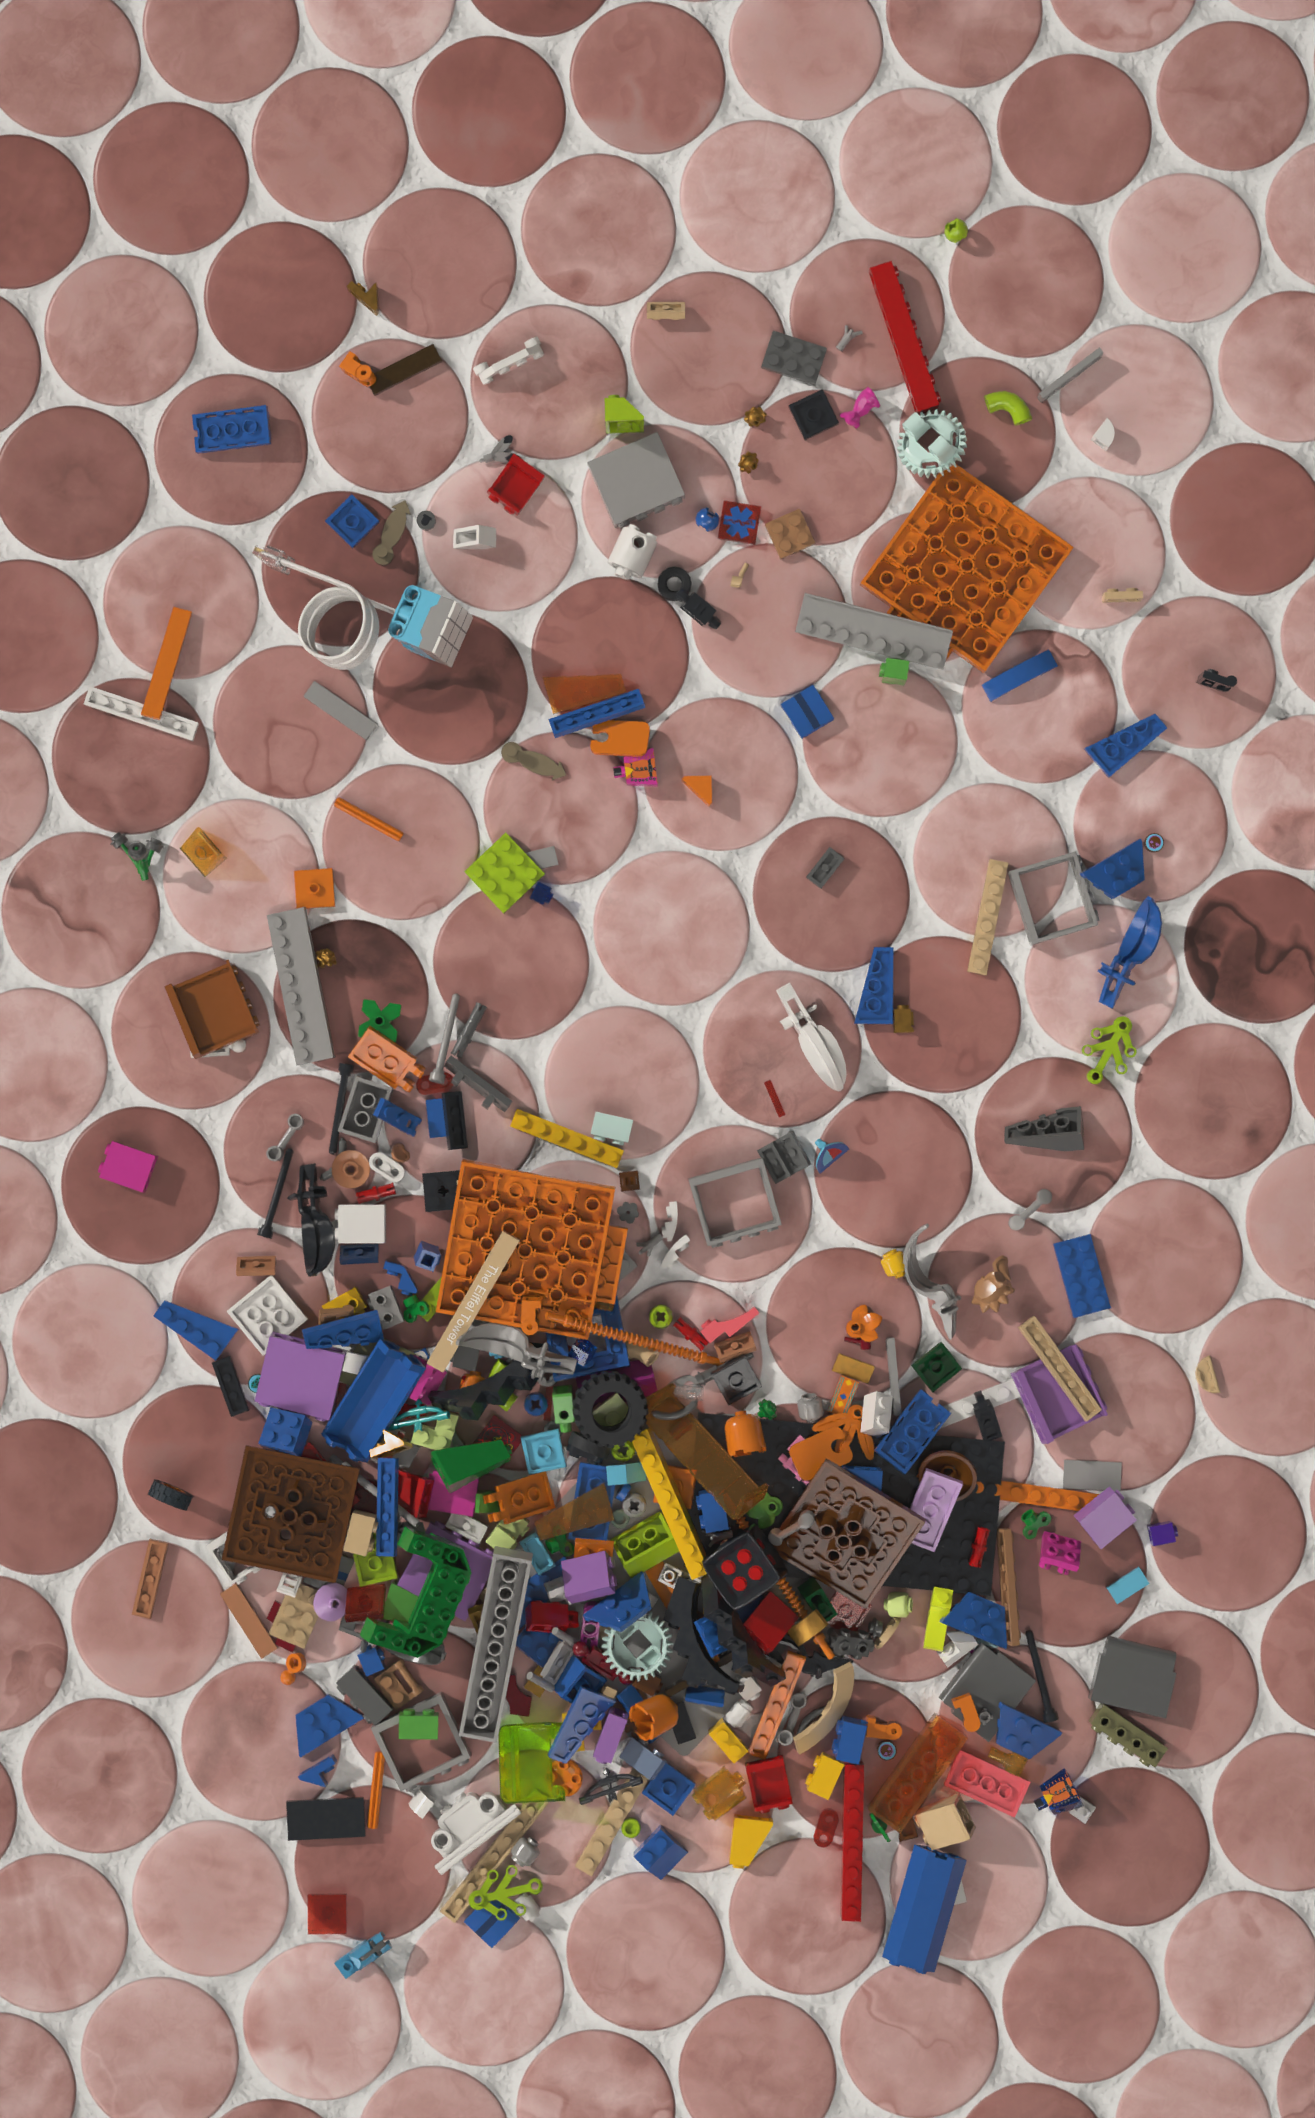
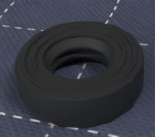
[657,566,692,601]

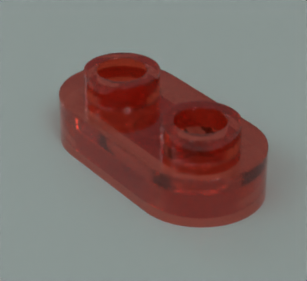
[416,1072,454,1095]
[813,1808,839,1848]

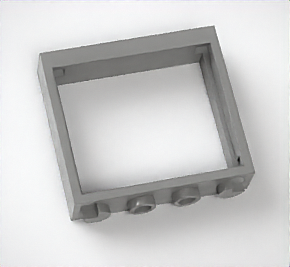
[1008,851,1100,946]
[688,1157,782,1248]
[371,1692,472,1792]

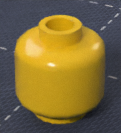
[881,1249,905,1279]

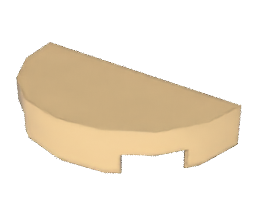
[1195,1355,1221,1393]
[874,1617,901,1649]

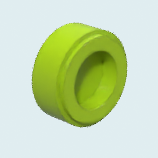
[621,1817,641,1838]

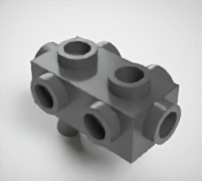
[827,1628,875,1660]

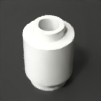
[726,1699,754,1728]
[514,1893,541,1922]

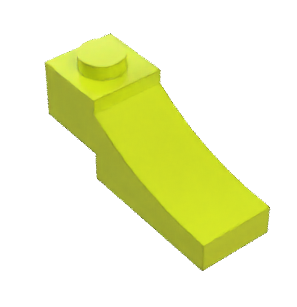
[923,1587,953,1652]

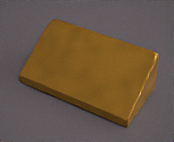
[832,1353,875,1384]

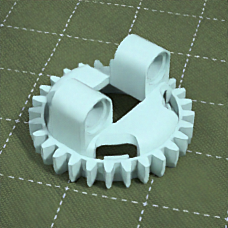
[897,409,967,478]
[602,1611,673,1681]

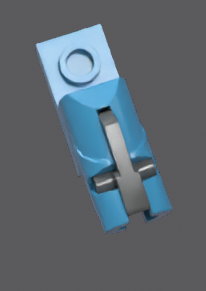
[334,1931,392,1979]

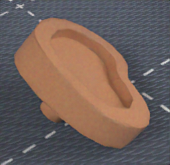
[391,1143,410,1163]

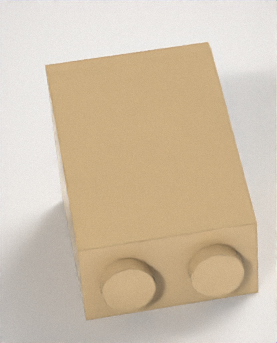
[914,1793,976,1850]

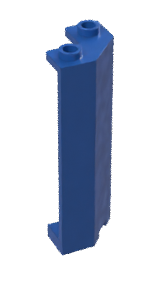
[321,1339,426,1463]
[882,1845,967,1974]

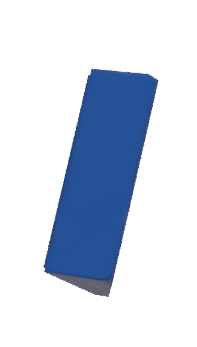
[685,1686,725,1707]

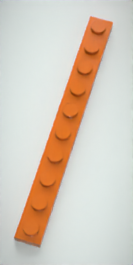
[916,1474,1099,1511]

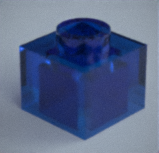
[530,881,554,907]
[568,1339,597,1366]

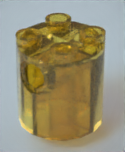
[691,1766,747,1821]

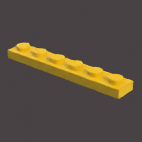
[510,1109,624,1168]

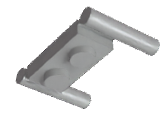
[526,1627,578,1692]

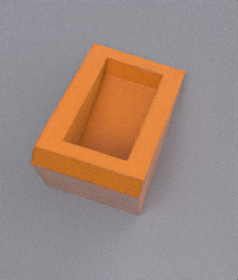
[682,775,712,807]

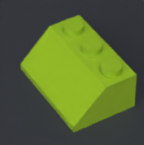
[604,395,644,434]
[610,1511,679,1579]

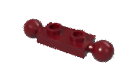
[573,1641,634,1685]

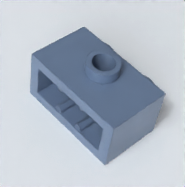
[619,1737,667,1780]

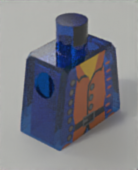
[1034,1768,1084,1815]

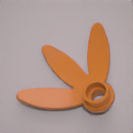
[812,1405,874,1460]

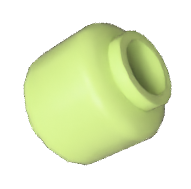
[884,1592,913,1617]

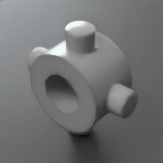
[978,1708,993,1725]

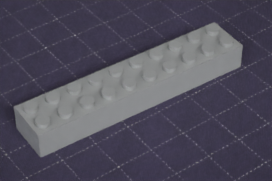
[459,1546,533,1743]

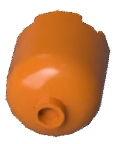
[725,1411,767,1457]
[629,1694,679,1741]

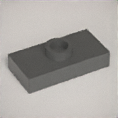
[806,847,845,889]

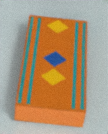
[827,1375,859,1414]

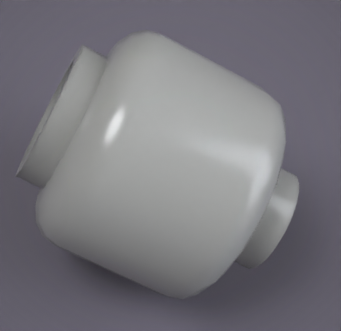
[797,1393,824,1423]
[511,1837,540,1867]

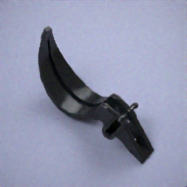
[287,1163,335,1277]
[731,1634,853,1679]

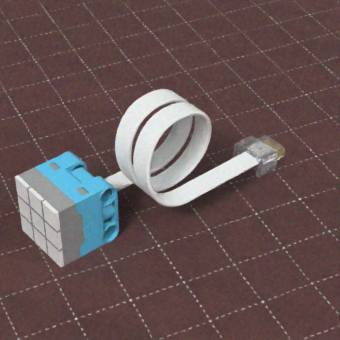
[252,545,473,670]

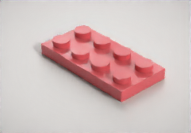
[944,1749,1031,1818]

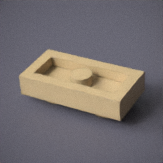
[647,302,685,320]
[1102,588,1143,603]

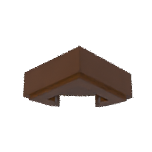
[899,1817,918,1842]

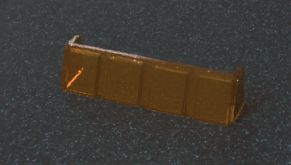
[646,1383,768,1520]

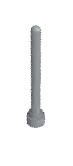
[429,993,460,1084]

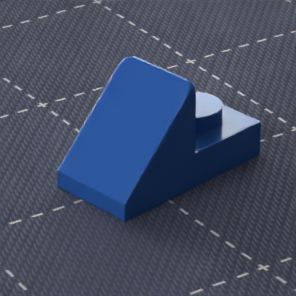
[298,1754,337,1787]

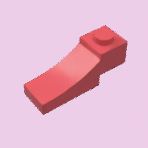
[700,1307,759,1343]

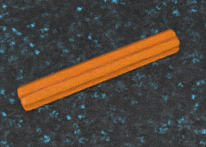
[334,797,403,841]
[367,1751,385,1829]

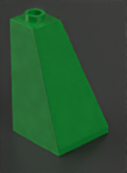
[431,1440,512,1494]

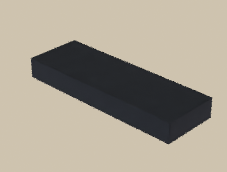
[441,1091,468,1150]
[212,1356,250,1417]

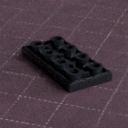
[286,1797,366,1841]

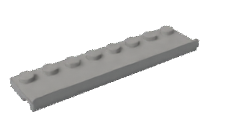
[795,593,953,670]
[267,907,335,1065]

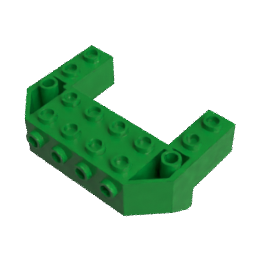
[360,1527,472,1658]

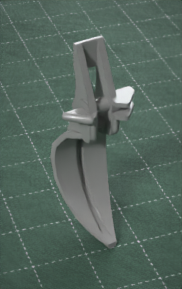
[903,1223,961,1340]
[456,1323,577,1381]

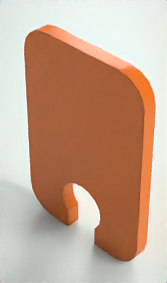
[590,720,650,757]
[789,1426,853,1481]

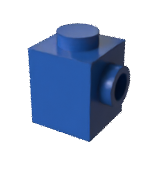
[414,1241,442,1272]
[357,1644,386,1677]

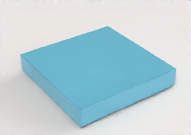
[521,1428,566,1475]

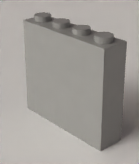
[587,432,685,529]

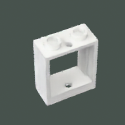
[206,1531,262,1585]

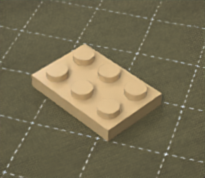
[269,1583,318,1649]

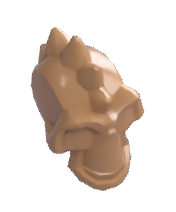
[971,1255,1015,1313]

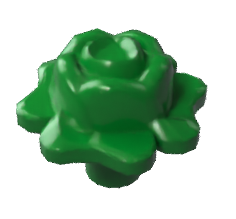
[757,1399,777,1420]

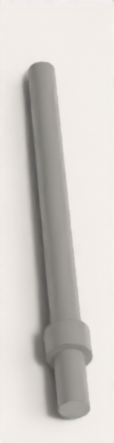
[329,1454,420,1528]

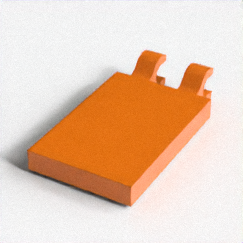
[348,1026,426,1093]
[483,1471,556,1524]

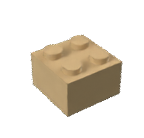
[343,1509,378,1556]

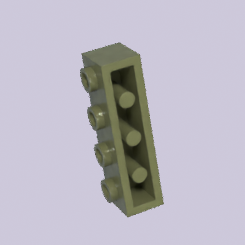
[1089,1703,1168,1767]

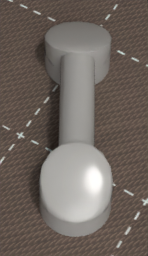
[266,1114,304,1161]
[1008,1189,1052,1231]
[768,1510,815,1546]
[778,1693,808,1746]

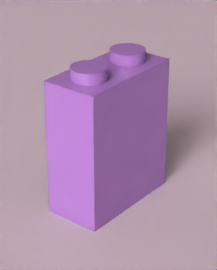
[1073,1487,1137,1549]
[561,1551,617,1604]
[593,1706,629,1764]

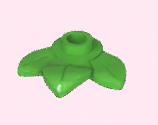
[745,1490,783,1529]

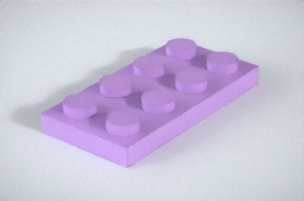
[910,1468,963,1552]

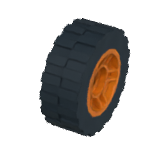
[148,1479,193,1511]

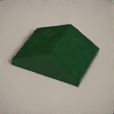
[911,1342,962,1393]

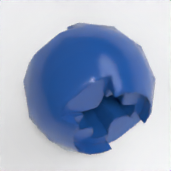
[696,508,719,532]
[524,1392,548,1416]

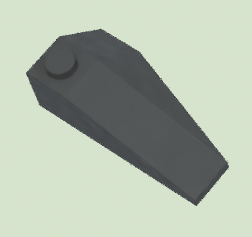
[1004,1106,1084,1151]

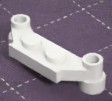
[473,336,544,385]

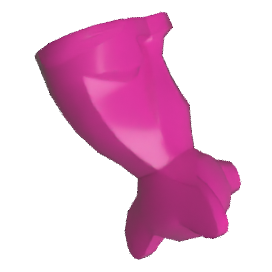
[840,387,880,428]

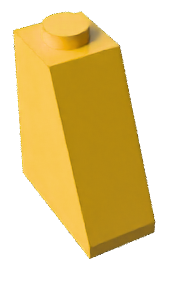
[729,1814,773,1869]

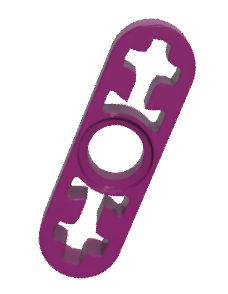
[580,1601,600,1649]

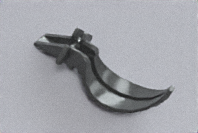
[339,1612,447,1665]

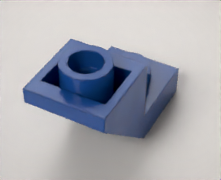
[383,1261,419,1296]

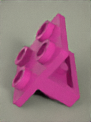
[409,1354,447,1405]

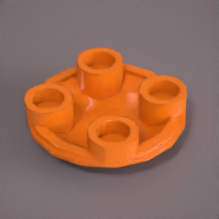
[545,1759,583,1798]

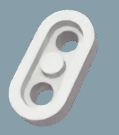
[369,1153,405,1182]

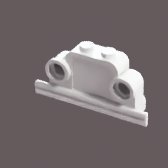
[431,1792,522,1875]

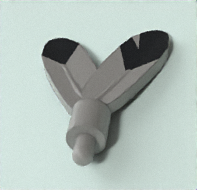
[479,435,520,463]

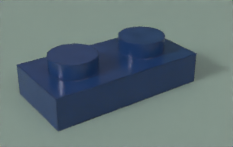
[339,1244,379,1265]

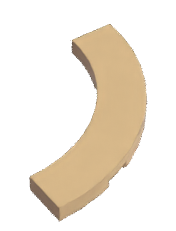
[793,1662,854,1755]

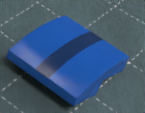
[780,685,834,739]
[464,1891,520,1948]

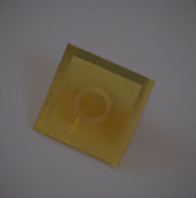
[180,827,227,877]

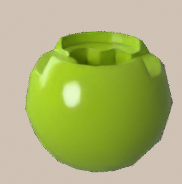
[944,218,968,243]
[649,1304,673,1329]
[611,1441,635,1462]

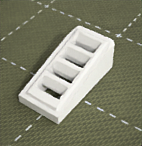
[277,1573,303,1598]

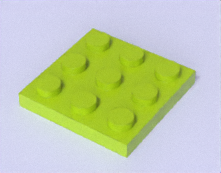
[464,832,546,914]

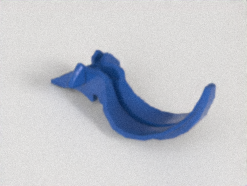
[1097,896,1162,1009]

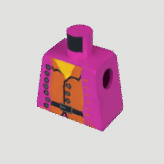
[613,748,658,787]

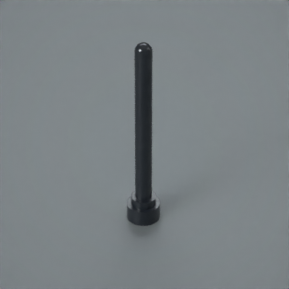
[329,1063,354,1155]
[257,1148,293,1239]
[1025,1630,1059,1723]

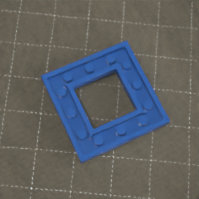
[545,1294,630,1382]

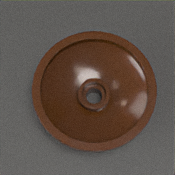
[919,1451,977,1501]

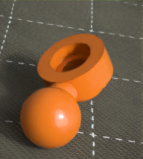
[280,1653,306,1685]

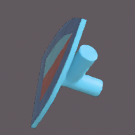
[815,1139,849,1174]

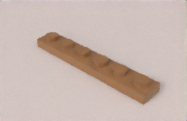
[997,1528,1021,1646]

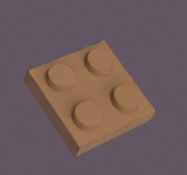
[765,508,815,560]

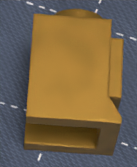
[893,1005,914,1033]

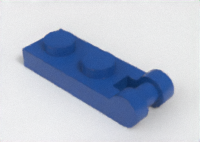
[373,1098,422,1137]

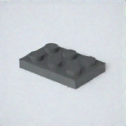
[761,331,827,385]

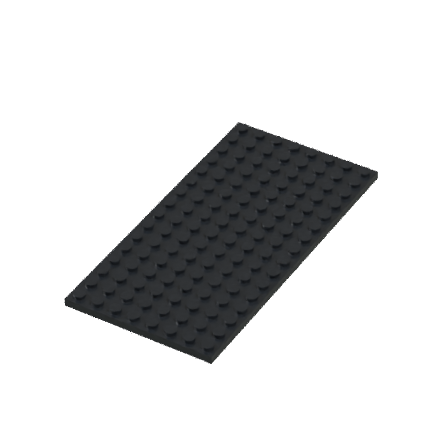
[684,1412,1005,1596]

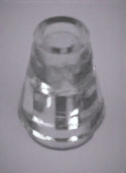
[675,1383,704,1401]

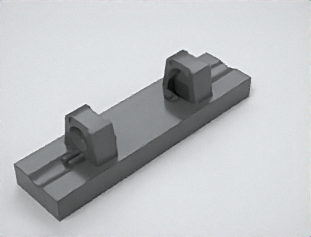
[444,1055,512,1112]

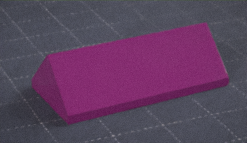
[576,1360,659,1407]

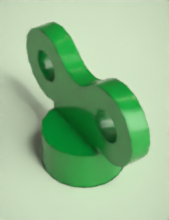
[403,1294,430,1323]
[1021,1509,1051,1539]
[545,1524,574,1557]
[869,1813,891,1842]

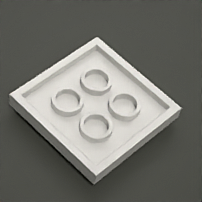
[227,1275,308,1356]

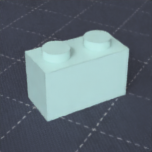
[591,1112,633,1146]

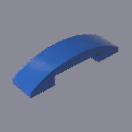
[981,649,1058,702]

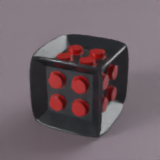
[702,1523,788,1611]

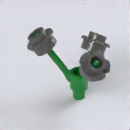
[110,832,164,881]

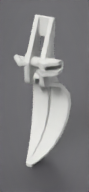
[776,982,846,1092]

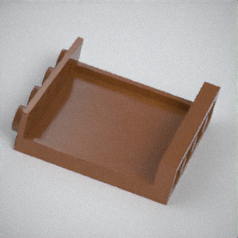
[164,960,260,1059]

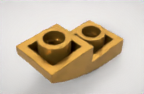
[787,1609,828,1647]

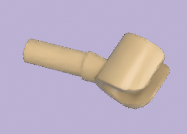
[730,563,749,588]

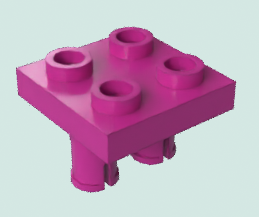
[1039,1531,1081,1575]

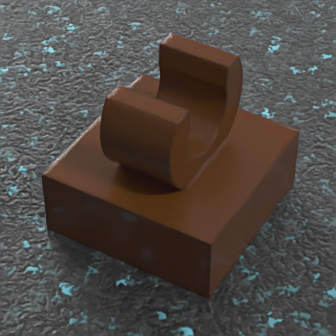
[619,1171,640,1192]

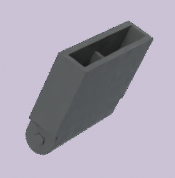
[1088,1636,1177,1718]
[939,1642,1036,1742]

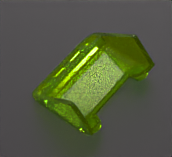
[498,1722,565,1804]

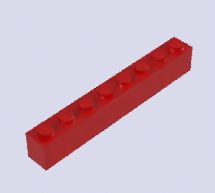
[869,261,941,415]
[840,1761,864,1922]

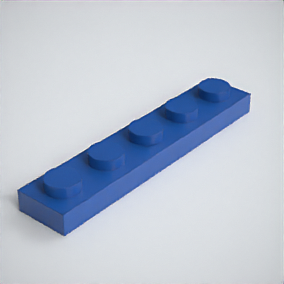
[548,689,645,738]
[376,1458,399,1557]

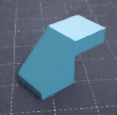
[606,1461,646,1486]

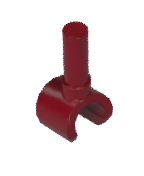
[844,1337,871,1350]

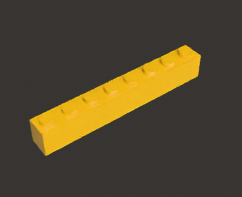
[632,1428,707,1580]

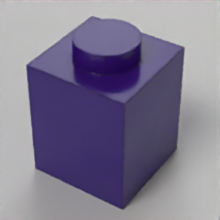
[1147,1521,1178,1546]

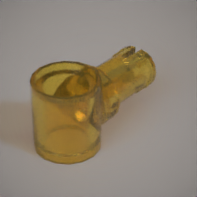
[987,1747,1028,1777]

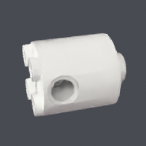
[607,524,657,580]

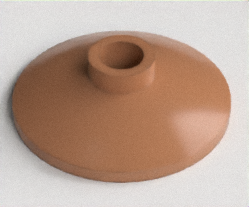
[332,1150,370,1189]

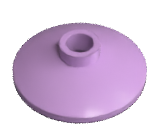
[313,1583,350,1621]

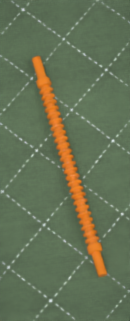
[545,1312,725,1366]
[723,1493,835,1660]

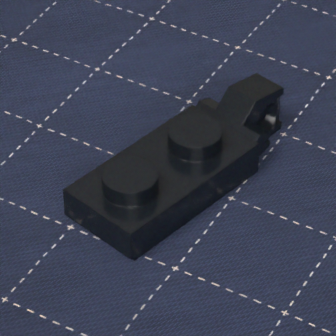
[973,1390,1002,1443]

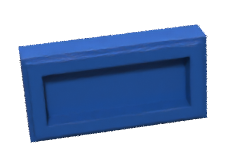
[426,1098,446,1138]

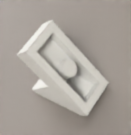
[937,1631,979,1667]

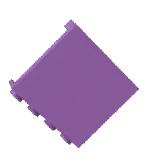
[255,1331,348,1421]
[1010,1344,1108,1444]
[397,1521,494,1621]

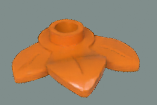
[846,1305,883,1342]

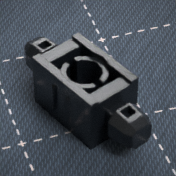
[675,589,721,629]

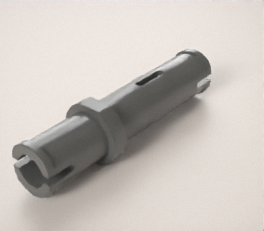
[451,1002,487,1059]

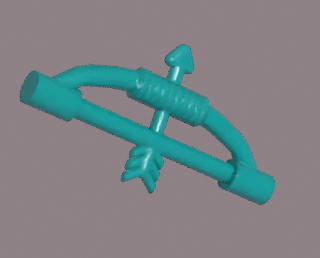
[388,1399,450,1432]

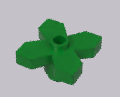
[358,999,402,1042]

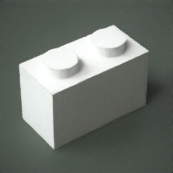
[860,1391,893,1437]

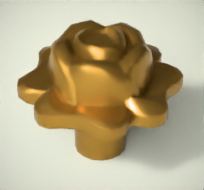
[744,407,767,427]
[738,451,759,474]
[316,948,337,968]

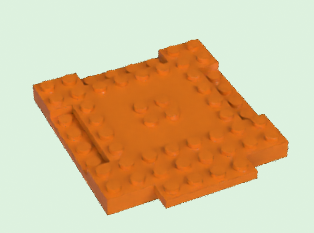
[860,464,1074,673]
[436,1159,628,1340]

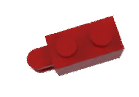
[525,1600,579,1633]

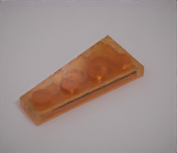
[542,674,626,715]
[535,1482,615,1541]

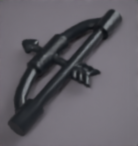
[579,1768,643,1805]

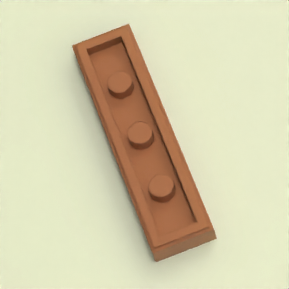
[132,1538,169,1619]
[220,1583,278,1659]

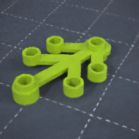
[1081,1016,1137,1084]
[468,1865,543,1921]

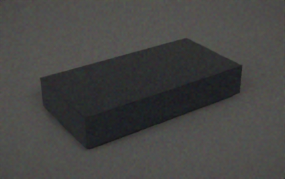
[672,1701,696,1745]

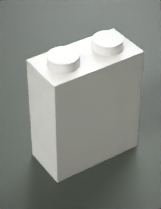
[335,1205,386,1243]

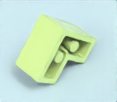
[411,1410,460,1450]
[486,1518,529,1549]

